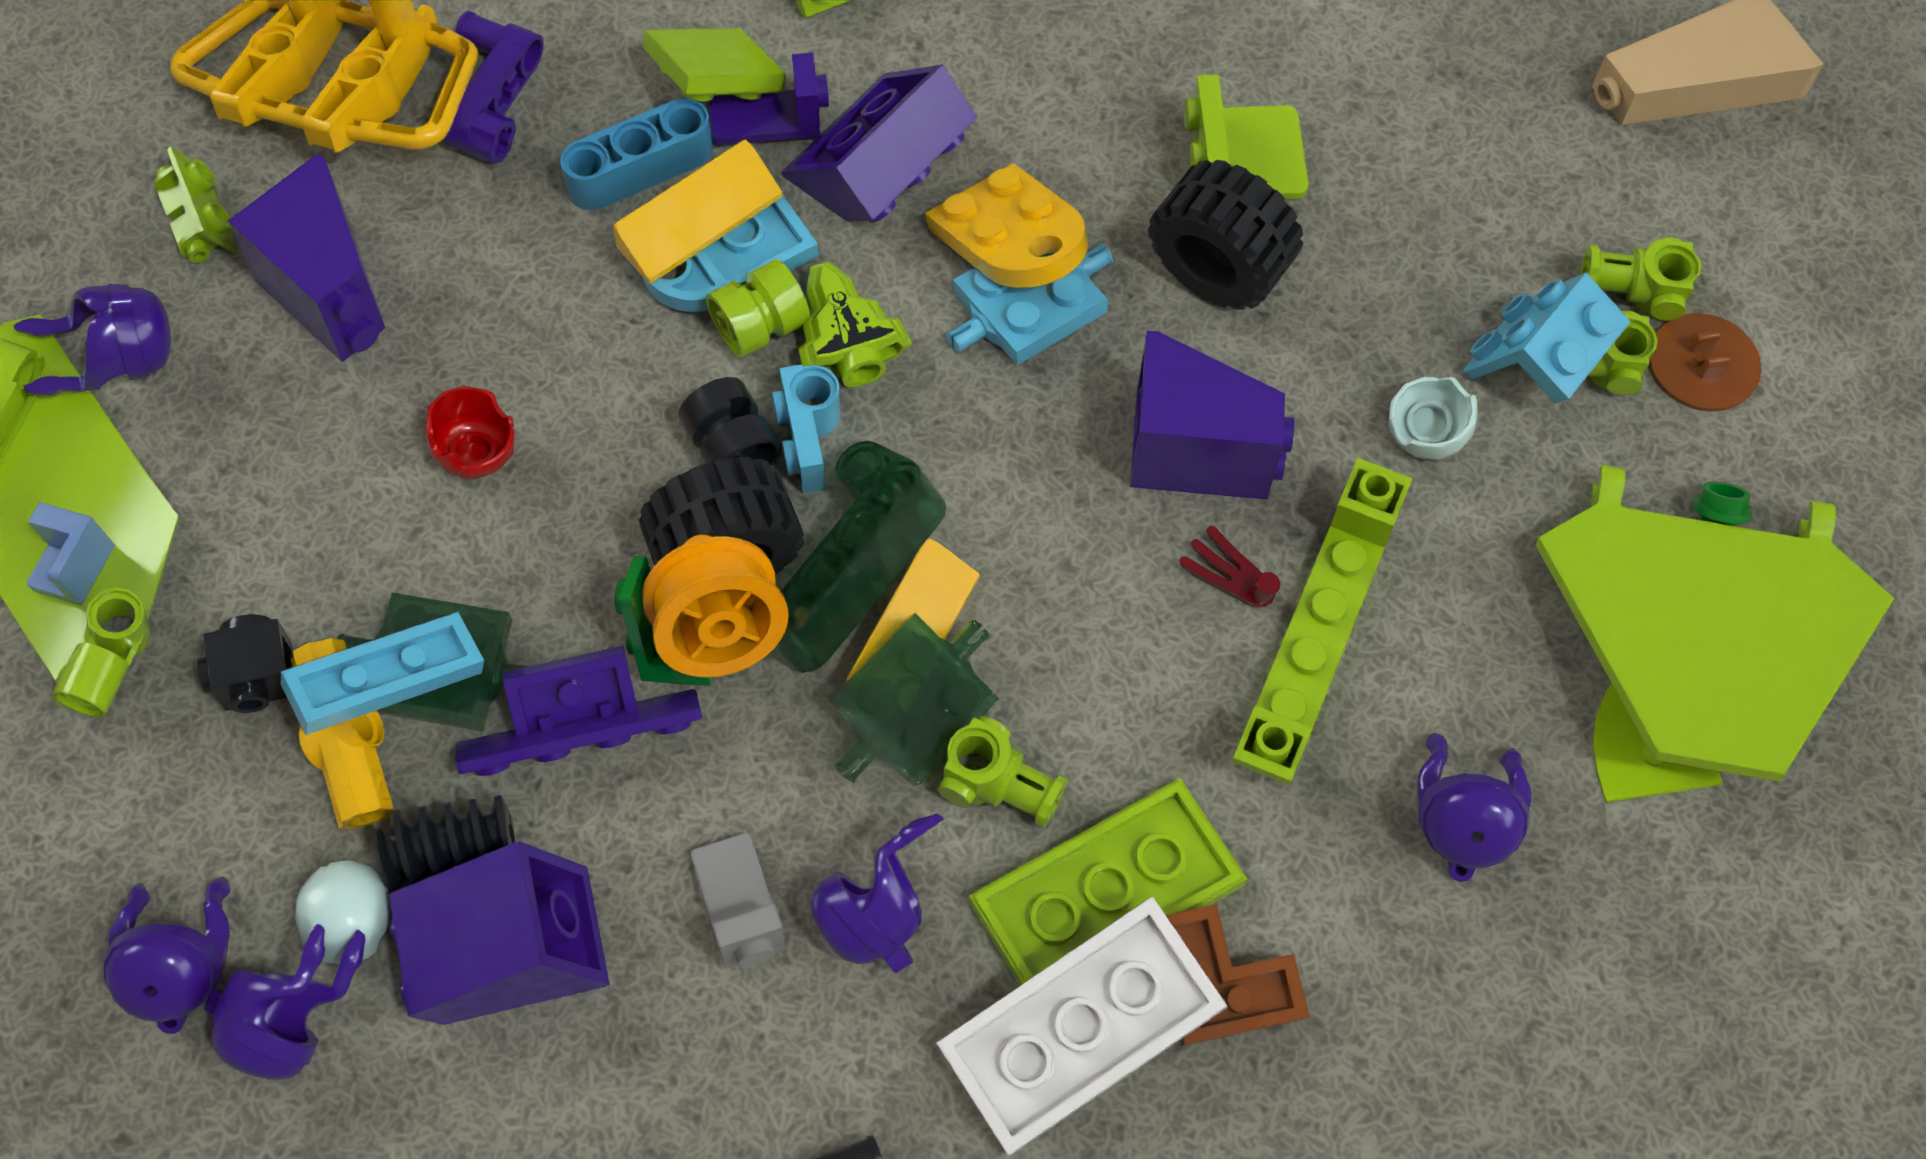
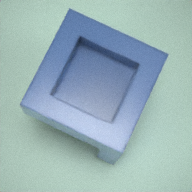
[27,502,115,606]

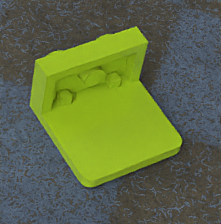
[1184,74,1309,200]

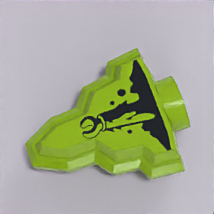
[798,261,912,388]

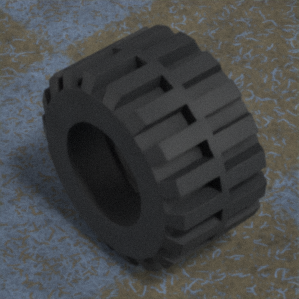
[1148,160,1303,310]
[639,457,804,575]

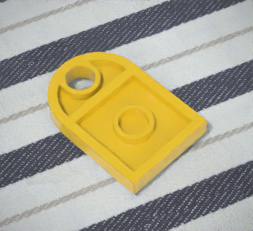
[925,163,1088,288]

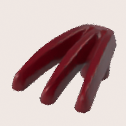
[1179,525,1280,607]

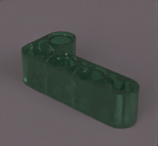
[775,440,946,673]

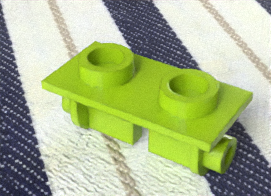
[154,146,238,263]

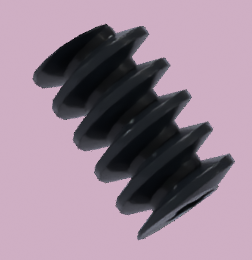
[377,795,515,891]

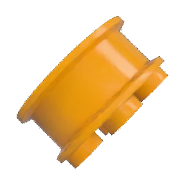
[642,535,789,677]

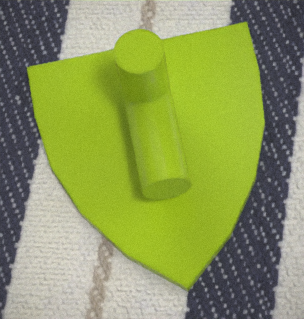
[1593,683,1723,803]

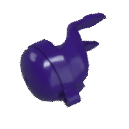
[14,284,171,396]
[1417,733,1532,882]
[811,814,944,974]
[104,877,230,1034]
[204,923,366,1080]

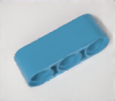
[560,98,713,210]

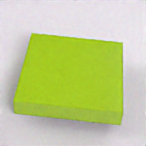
[642,28,786,101]

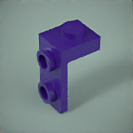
[710,52,829,145]

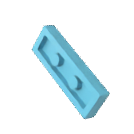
[281,612,484,735]

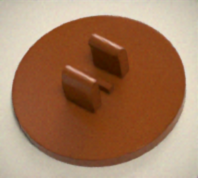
[1649,313,1761,412]

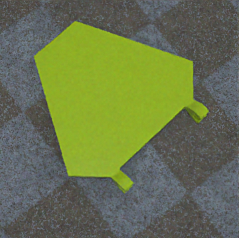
[1536,464,1895,782]

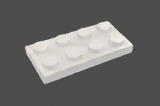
[937,897,1227,1156]

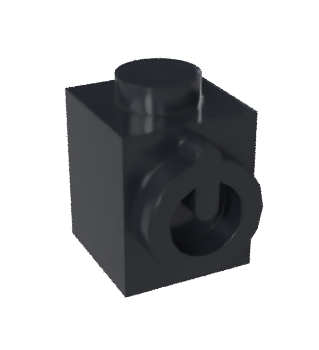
[197,614,293,713]

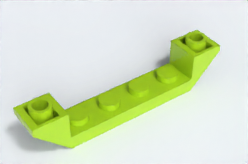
[1232,457,1413,786]

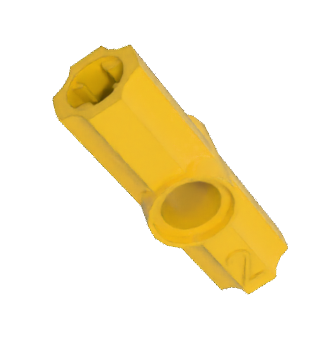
[291,638,394,830]

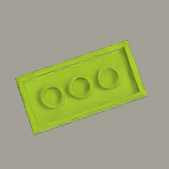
[968,778,1248,986]

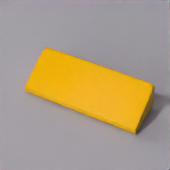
[613,140,783,284]
[846,537,980,723]

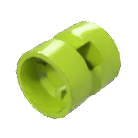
[705,259,811,359]

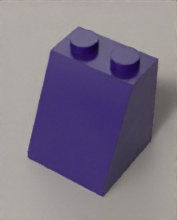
[228,153,385,362]
[1130,331,1295,500]
[389,841,610,1025]

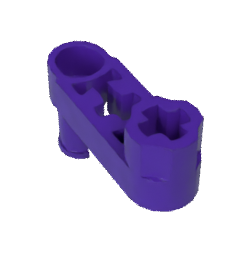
[444,10,544,164]

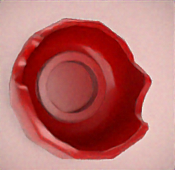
[425,386,515,479]

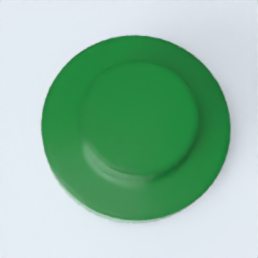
[1692,482,1753,526]

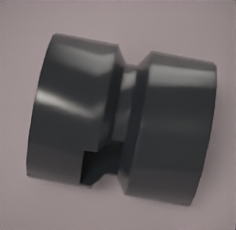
[678,377,781,466]

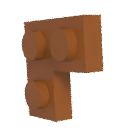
[1166,904,1310,1047]

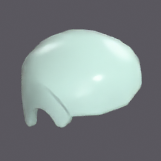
[1389,377,1478,461]
[295,860,393,965]

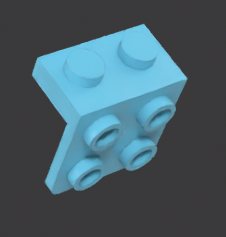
[1463,273,1631,404]

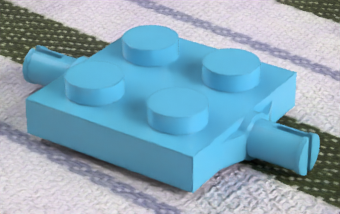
[946,243,1113,365]

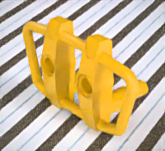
[170,0,478,153]

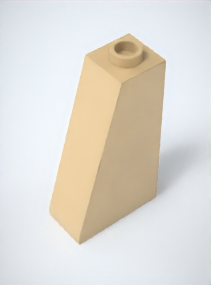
[1592,0,1824,125]

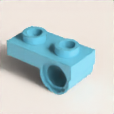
[772,364,841,493]

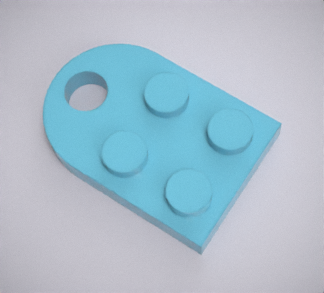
[642,196,819,312]

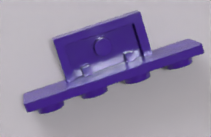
[455,646,702,776]

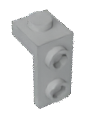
[691,833,786,970]

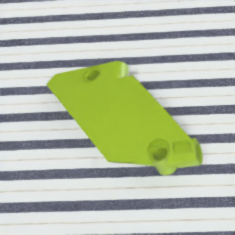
[0,314,179,718]

